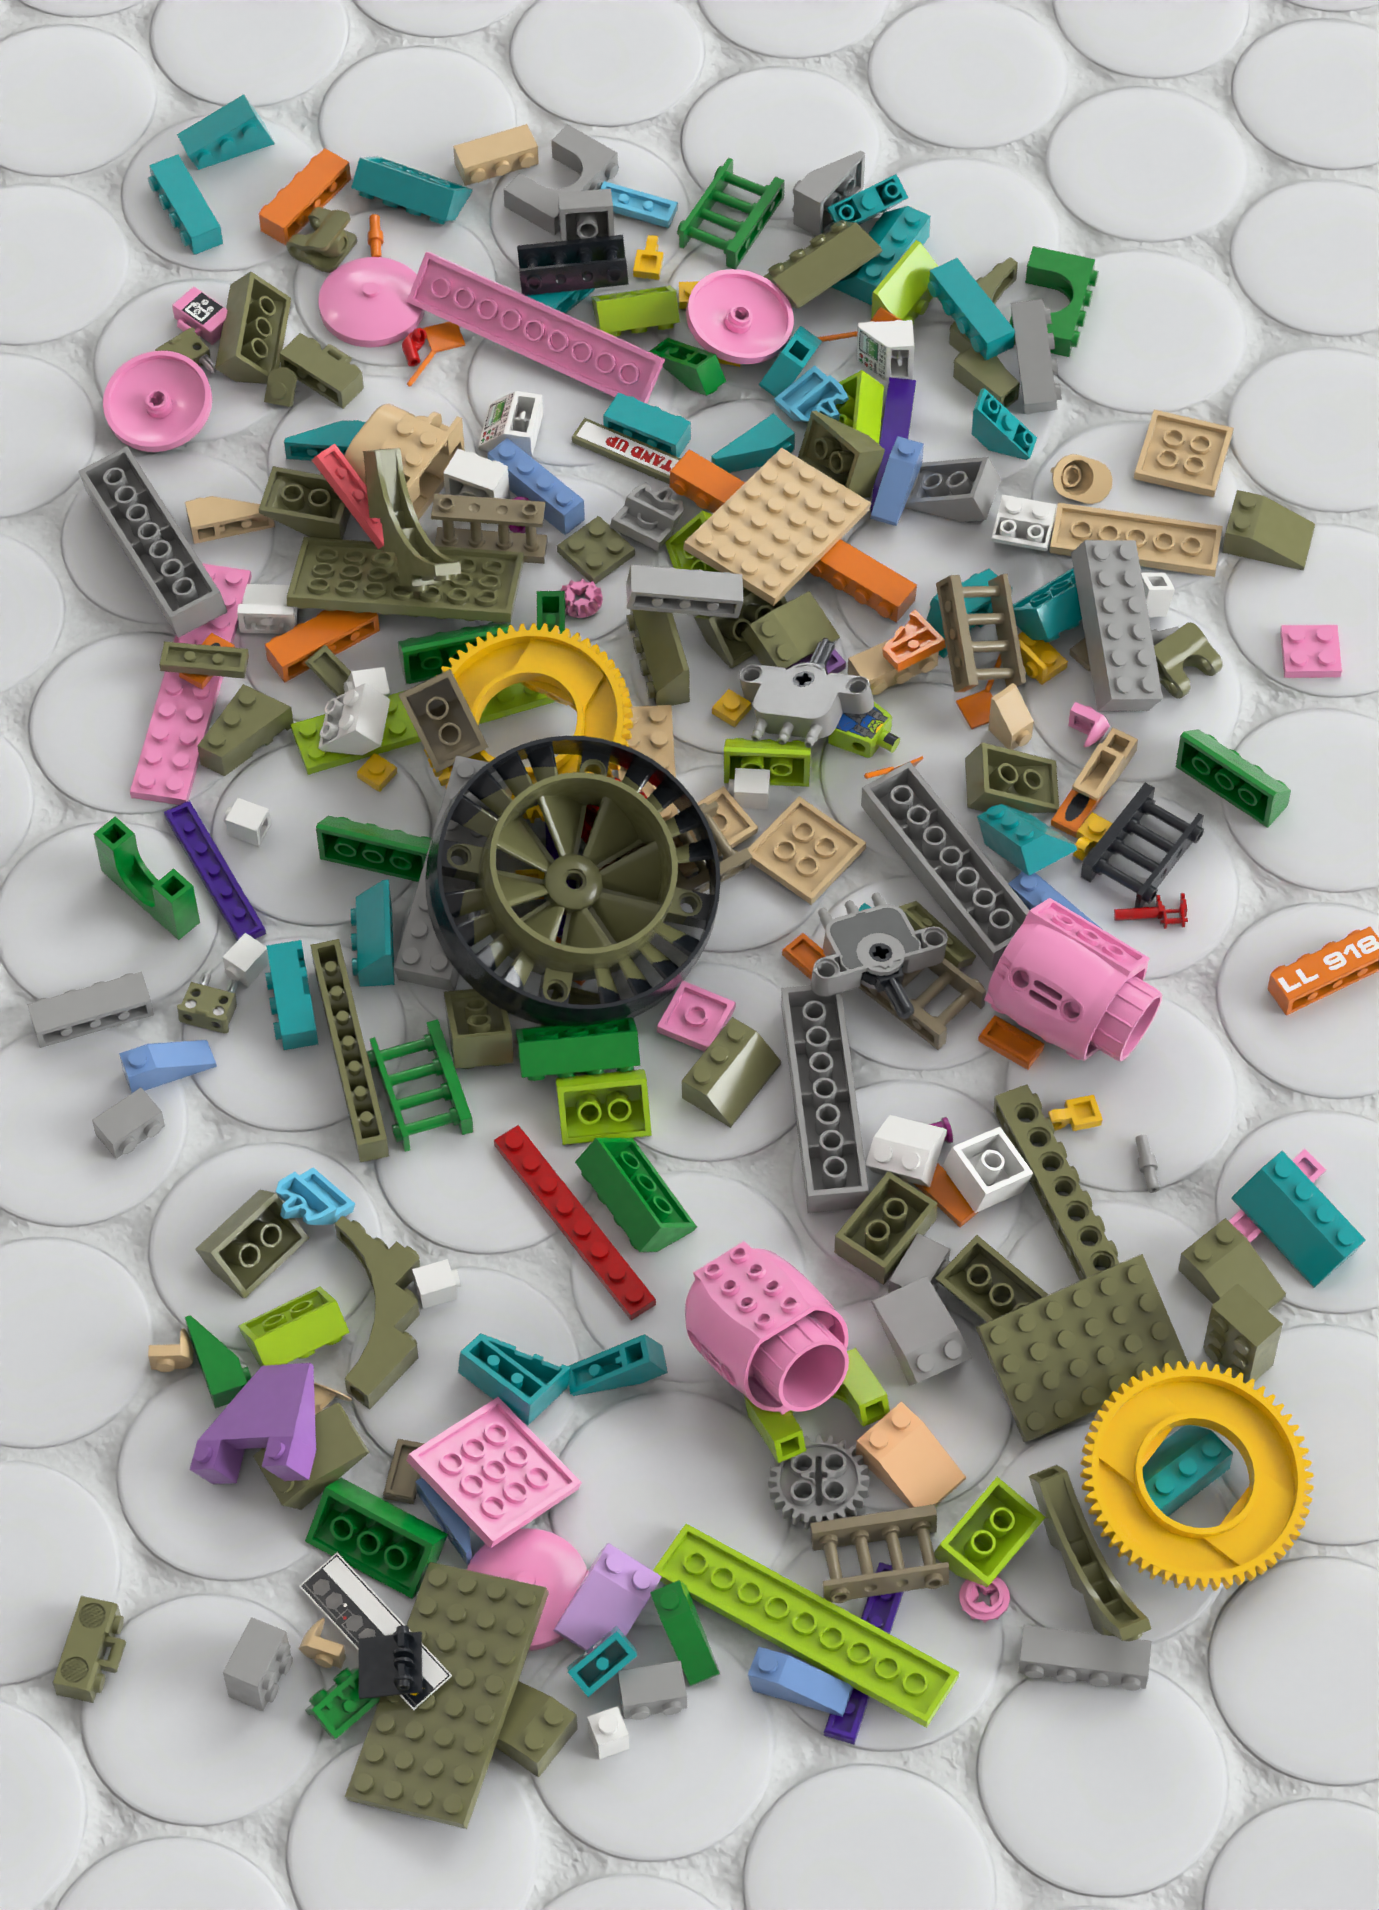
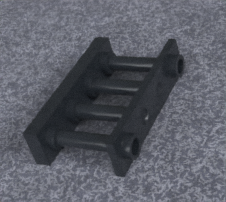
[517,235,629,296]
[1081,782,1204,908]

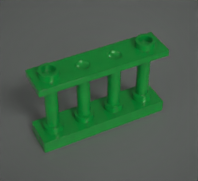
[677,158,785,269]
[366,1019,474,1152]

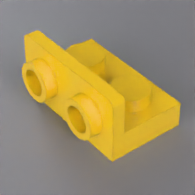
[1018,631,1068,685]

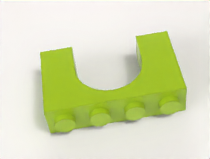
[744,1348,890,1463]

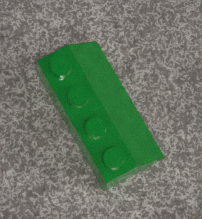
[398,622,511,685]
[1175,729,1291,828]
[316,815,432,882]
[516,1017,641,1081]
[575,1138,697,1252]
[305,1477,448,1599]

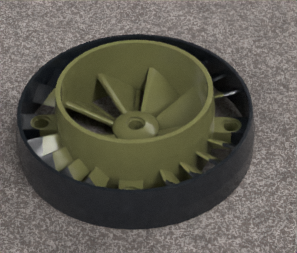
[425,736,721,1026]

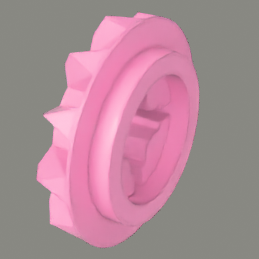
[561,578,603,618]
[959,1576,1010,1623]

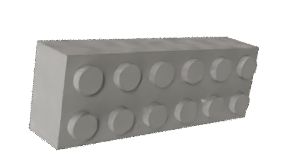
[1071,540,1163,711]

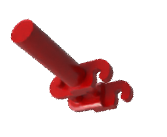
[1114,893,1188,929]

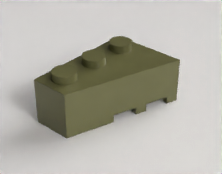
[197,684,294,776]

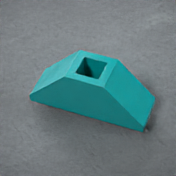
[827,174,909,225]
[758,326,822,397]
[971,388,1037,460]

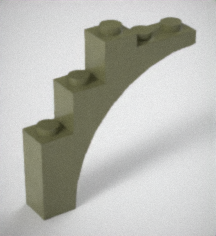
[949,257,1020,409]
[363,448,461,591]
[335,1216,420,1409]
[1029,1465,1151,1641]

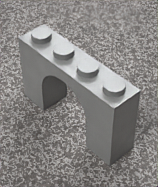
[503,124,619,236]

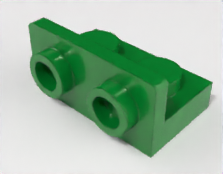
[305,1667,380,1740]

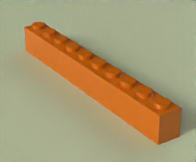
[669,449,917,623]

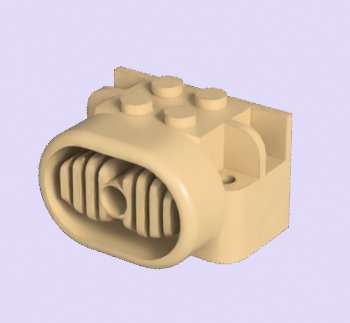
[344,404,465,520]

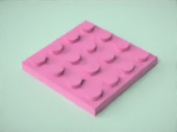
[406,1397,582,1548]

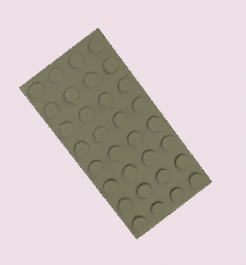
[287,537,524,623]
[345,1562,549,1829]

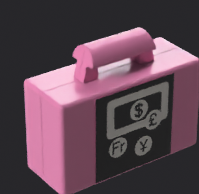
[172,287,228,345]

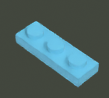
[600,181,678,228]

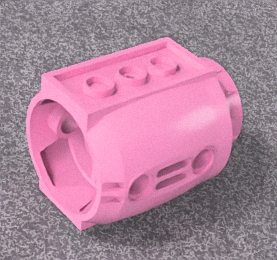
[984,898,1162,1062]
[685,1241,849,1415]

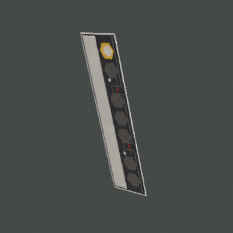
[299,1553,452,1710]

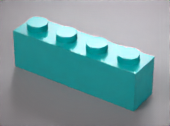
[148,154,223,255]
[928,258,1015,360]

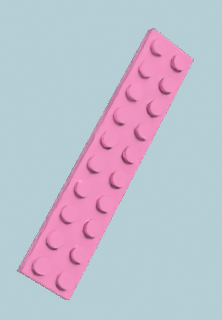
[406,252,665,404]
[130,563,252,805]

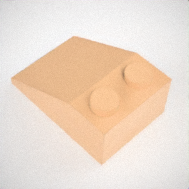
[856,1402,966,1508]

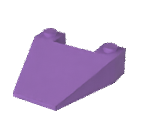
[190,1363,316,1484]

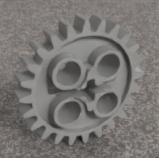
[768,1434,870,1530]

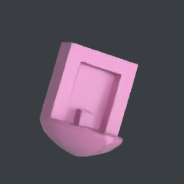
[1068,702,1110,748]

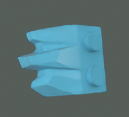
[774,366,849,423]
[276,1167,355,1225]

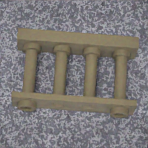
[431,494,547,564]
[936,574,1026,693]
[616,801,752,905]
[858,958,986,1050]
[810,1504,949,1603]

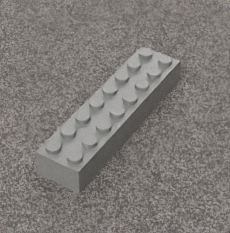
[78,446,227,638]
[394,756,512,991]
[861,761,1029,971]
[781,985,869,1213]

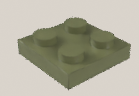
[557,516,635,584]

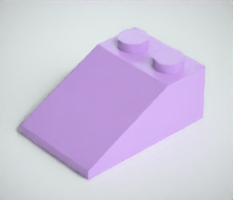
[553,1543,662,1651]

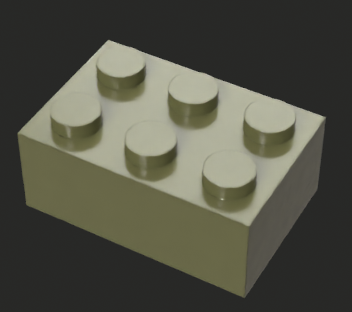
[834,1171,938,1285]
[1203,1284,1283,1384]

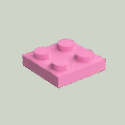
[1280,625,1342,678]
[657,981,736,1052]

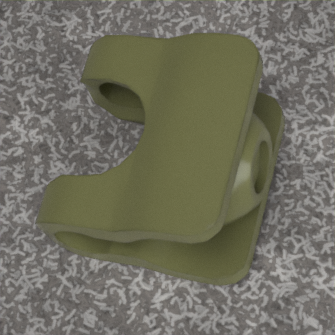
[286,207,357,273]
[1154,622,1223,699]

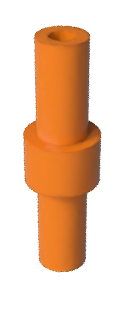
[367,214,384,257]

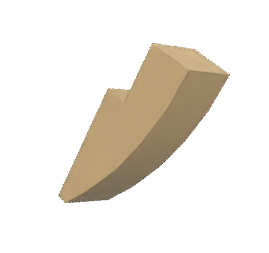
[1072,727,1138,801]

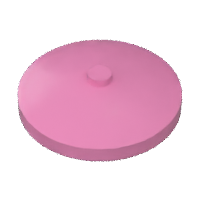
[318,257,425,347]
[686,269,794,364]
[103,351,212,452]
[467,1528,588,1651]

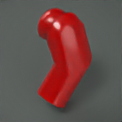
[402,328,427,367]

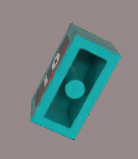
[567,1626,638,1697]

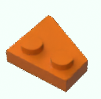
[882,609,946,672]

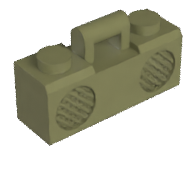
[279,333,364,409]
[53,1596,126,1703]

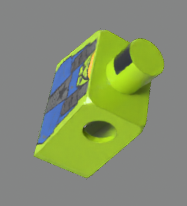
[828,702,900,758]

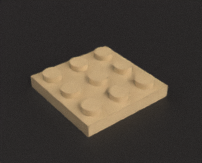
[1134,410,1234,498]
[748,796,866,905]

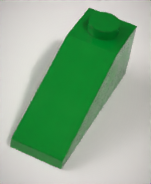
[649,338,726,396]
[185,1315,252,1409]
[650,1580,720,1686]

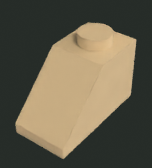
[988,683,1034,750]

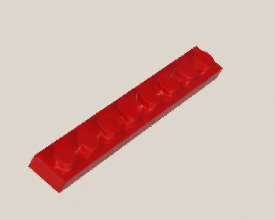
[494,1125,656,1320]

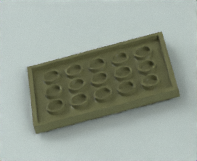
[975,1254,1188,1442]

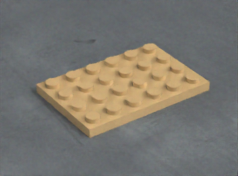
[683,448,871,606]

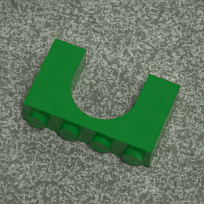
[1009,246,1099,357]
[93,816,200,940]

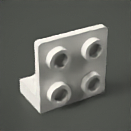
[237,584,298,634]

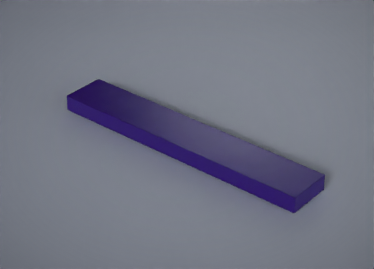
[870,377,916,513]
[164,801,266,941]
[824,1562,904,1745]

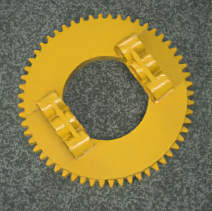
[424,623,633,823]
[1080,1361,1314,1591]

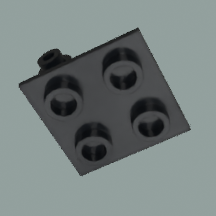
[358,1625,423,1699]

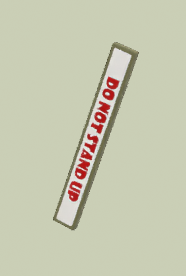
[572,418,681,484]

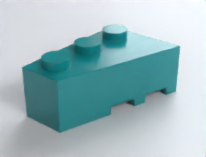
[177,94,275,170]
[926,568,1013,659]
[265,940,319,1050]
[458,1333,571,1426]

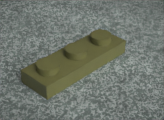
[159,641,249,679]
[899,901,976,969]

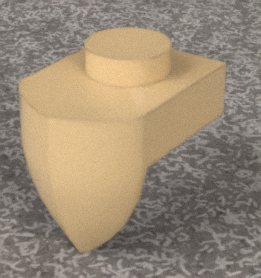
[148,1328,193,1372]
[299,1618,346,1669]

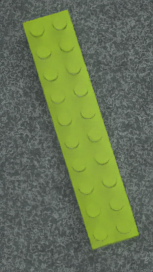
[290,683,555,775]
[653,1523,959,1728]

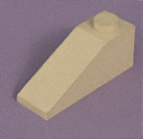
[185,496,275,544]

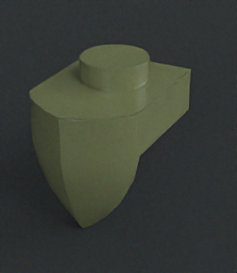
[264,367,298,407]

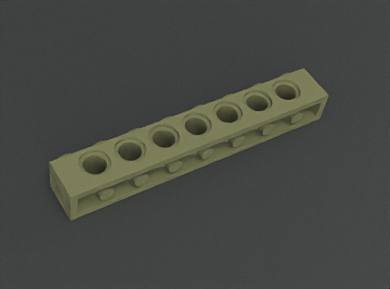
[310,939,389,1163]
[993,1084,1119,1280]

